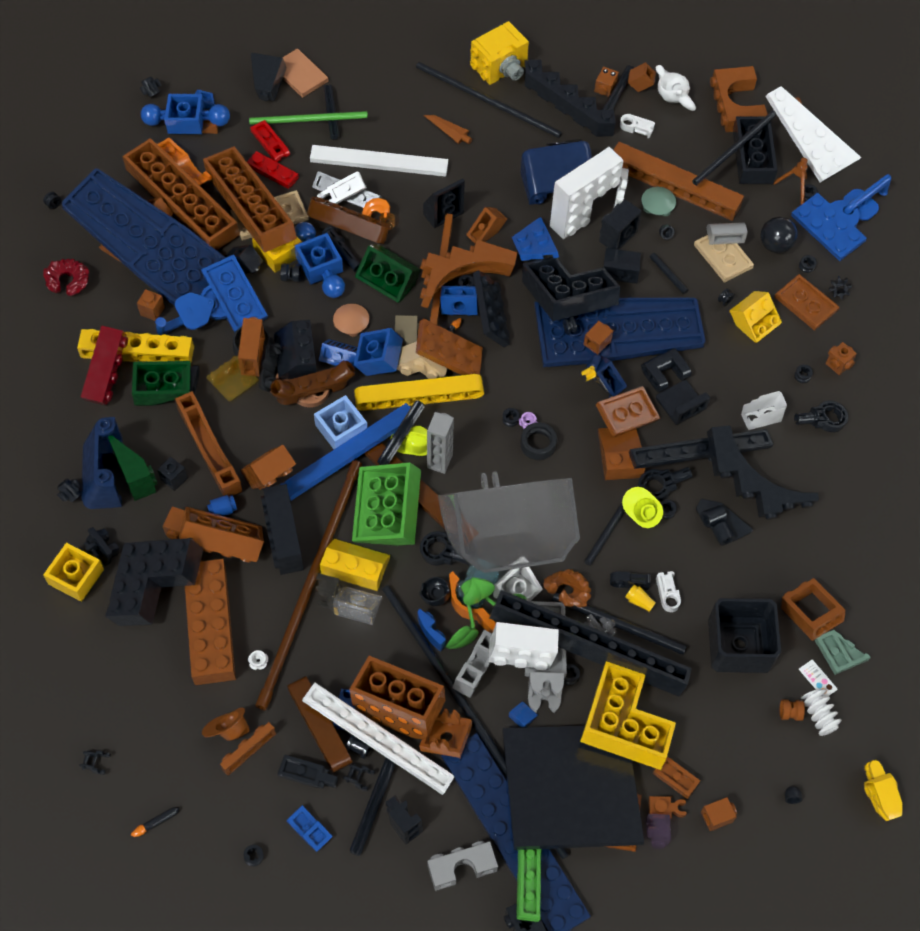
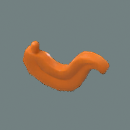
[362,198,390,218]

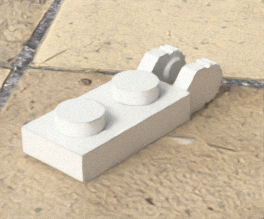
[317,171,367,204]

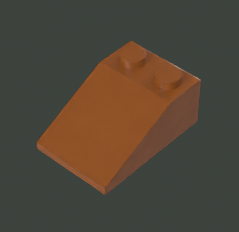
[598,428,645,480]

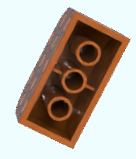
[349,656,446,739]

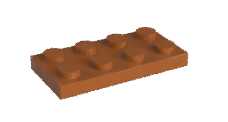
[416,319,483,375]

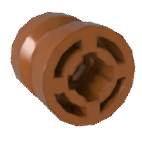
[780,699,805,721]

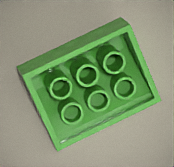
[352,463,421,545]

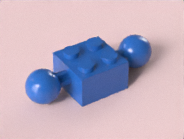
[141,94,230,134]
[294,222,345,298]

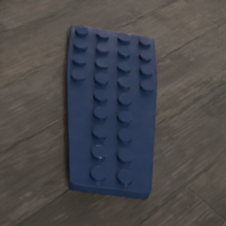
[62,169,226,306]
[534,298,705,367]

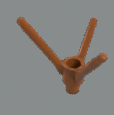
[774,158,808,205]

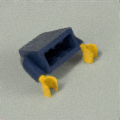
[581,355,627,398]

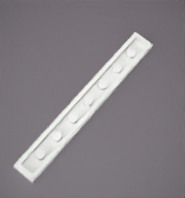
[310,145,448,177]
[302,683,454,795]

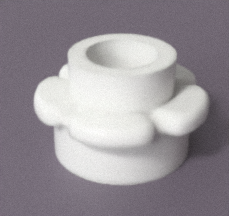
[248,650,268,670]

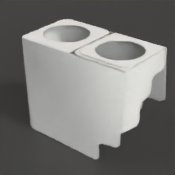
[741,391,787,430]

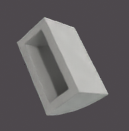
[706,222,747,245]

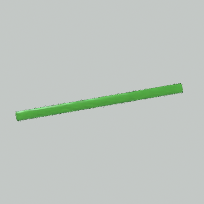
[249,111,368,125]

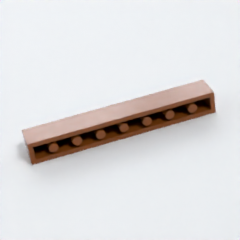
[613,142,744,221]

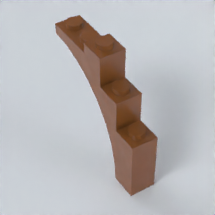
[420,240,517,308]

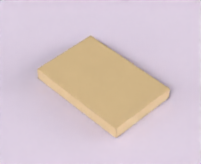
[694,235,754,283]

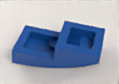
[286,805,333,852]

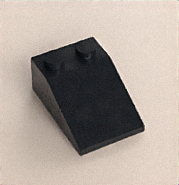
[423,179,465,228]

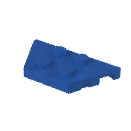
[512,217,559,261]

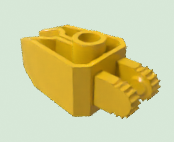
[864,760,902,821]

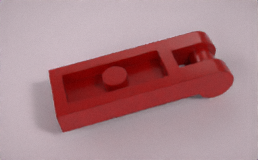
[250,120,290,162]

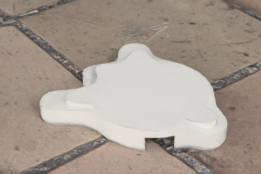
[614,168,629,207]

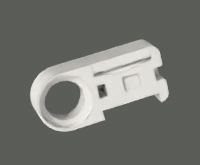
[620,114,655,138]
[656,571,681,612]

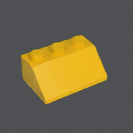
[320,539,390,591]

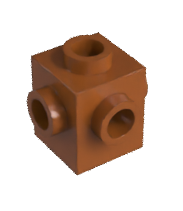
[826,342,857,375]

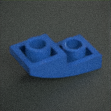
[417,609,446,652]

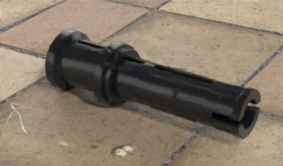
[322,225,361,272]

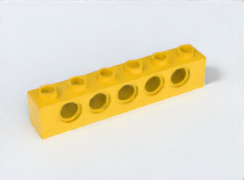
[77,329,194,362]

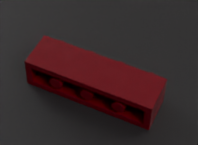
[81,325,128,406]

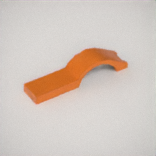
[157,138,212,186]
[449,571,496,633]

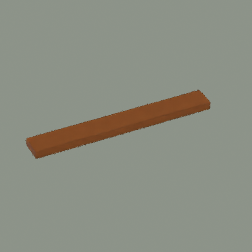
[430,214,453,325]

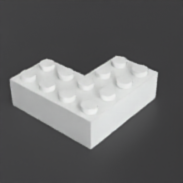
[550,147,623,239]

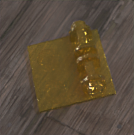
[206,355,259,402]

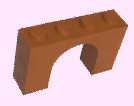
[710,66,767,132]

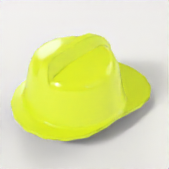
[390,426,427,456]
[622,487,663,528]

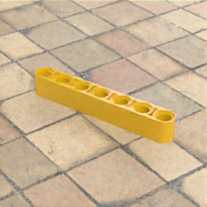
[354,374,484,411]

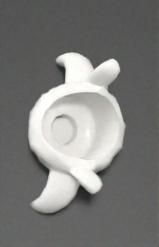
[656,65,696,111]

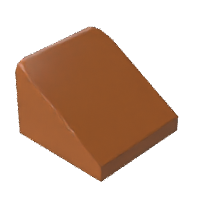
[202,120,218,134]

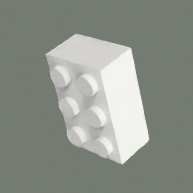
[488,622,558,670]

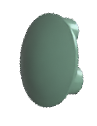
[641,187,676,216]

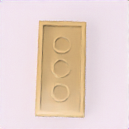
[230,190,309,241]

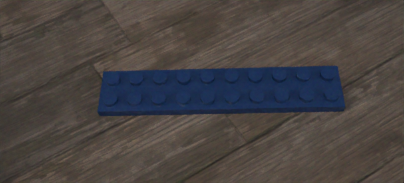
[441,733,591,931]

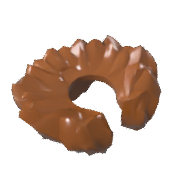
[543,569,591,607]

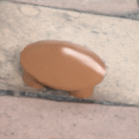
[333,304,369,337]

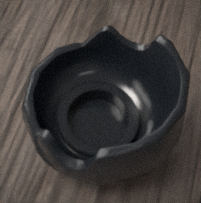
[419,577,451,607]

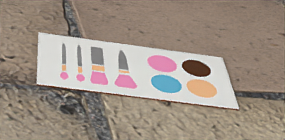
[799,660,838,697]

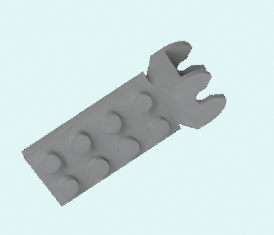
[525,601,567,713]

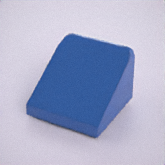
[195,90,215,109]
[509,702,538,728]

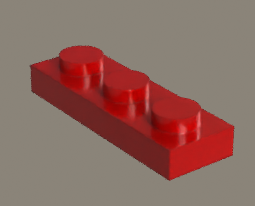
[247,151,299,189]

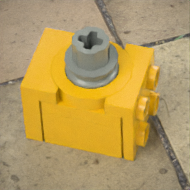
[470,21,529,85]

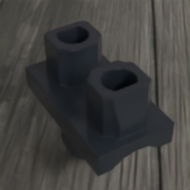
[83,527,119,566]

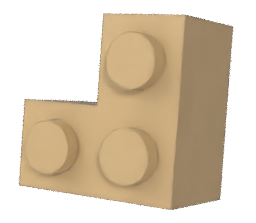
[397,342,447,379]

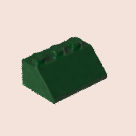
[355,244,421,303]

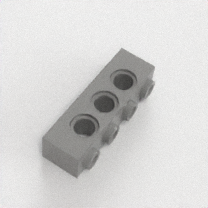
[427,412,454,474]

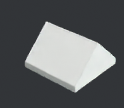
[493,559,543,601]

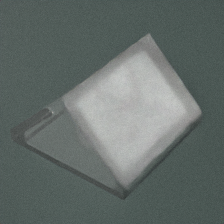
[333,586,382,625]

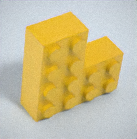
[580,661,676,770]

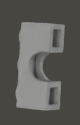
[452,630,492,698]
[427,841,498,891]

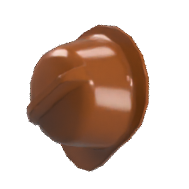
[202,707,250,741]

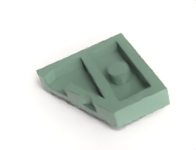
[815,630,871,675]

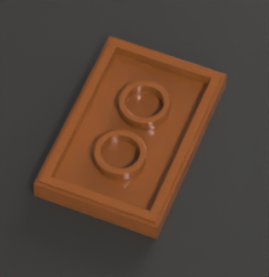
[774,274,840,331]
[596,386,660,437]

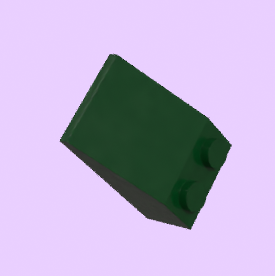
[132,361,191,406]
[108,435,157,501]

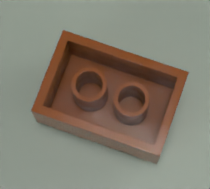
[240,444,296,490]

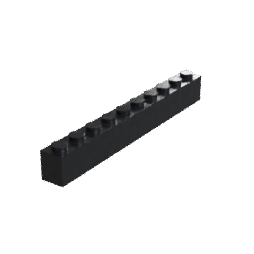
[489,590,692,697]

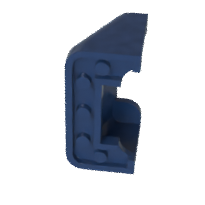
[520,141,592,205]
[82,417,123,509]

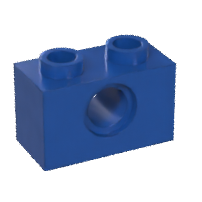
[440,286,479,316]

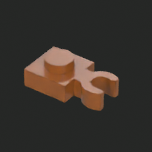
[648,796,687,820]

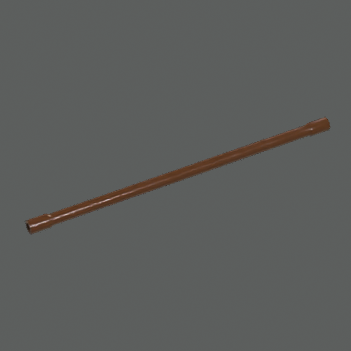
[255,460,363,710]

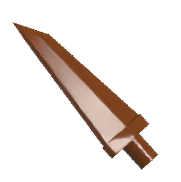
[423,115,472,144]

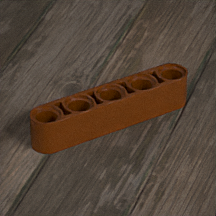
[307,197,390,244]
[287,676,352,773]

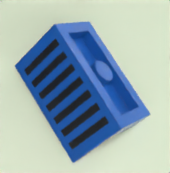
[319,339,358,369]

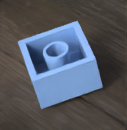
[314,395,367,449]

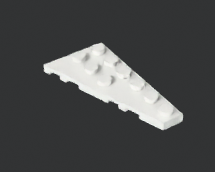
[765,86,861,183]

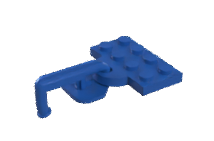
[791,174,891,261]
[155,255,268,335]

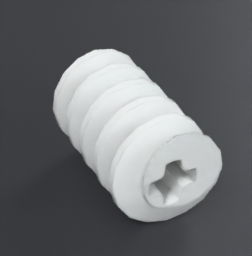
[801,689,842,736]

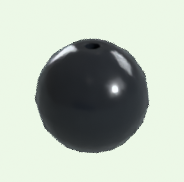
[760,216,798,253]

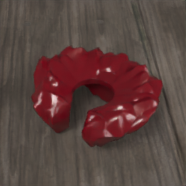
[43,258,89,297]

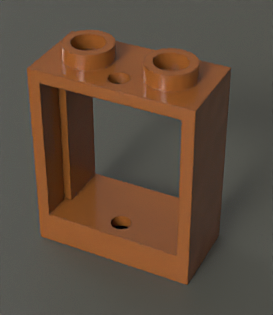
[238,317,265,376]
[781,578,846,641]

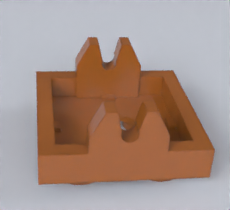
[419,708,472,758]

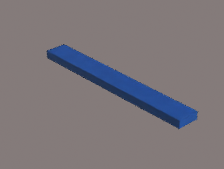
[280,403,411,501]

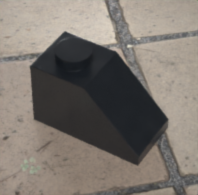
[224,245,264,274]

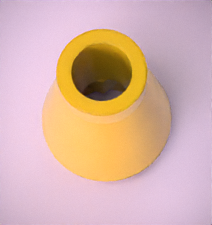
[625,584,656,612]

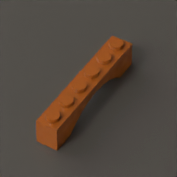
[175,391,242,496]

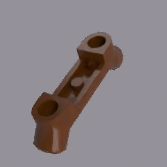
[270,360,355,405]

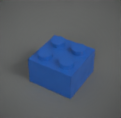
[354,328,403,376]

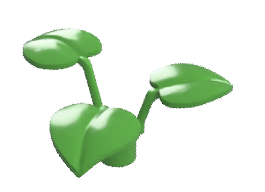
[446,577,527,649]

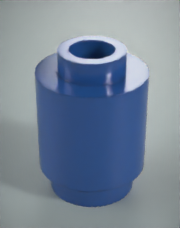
[207,495,237,516]

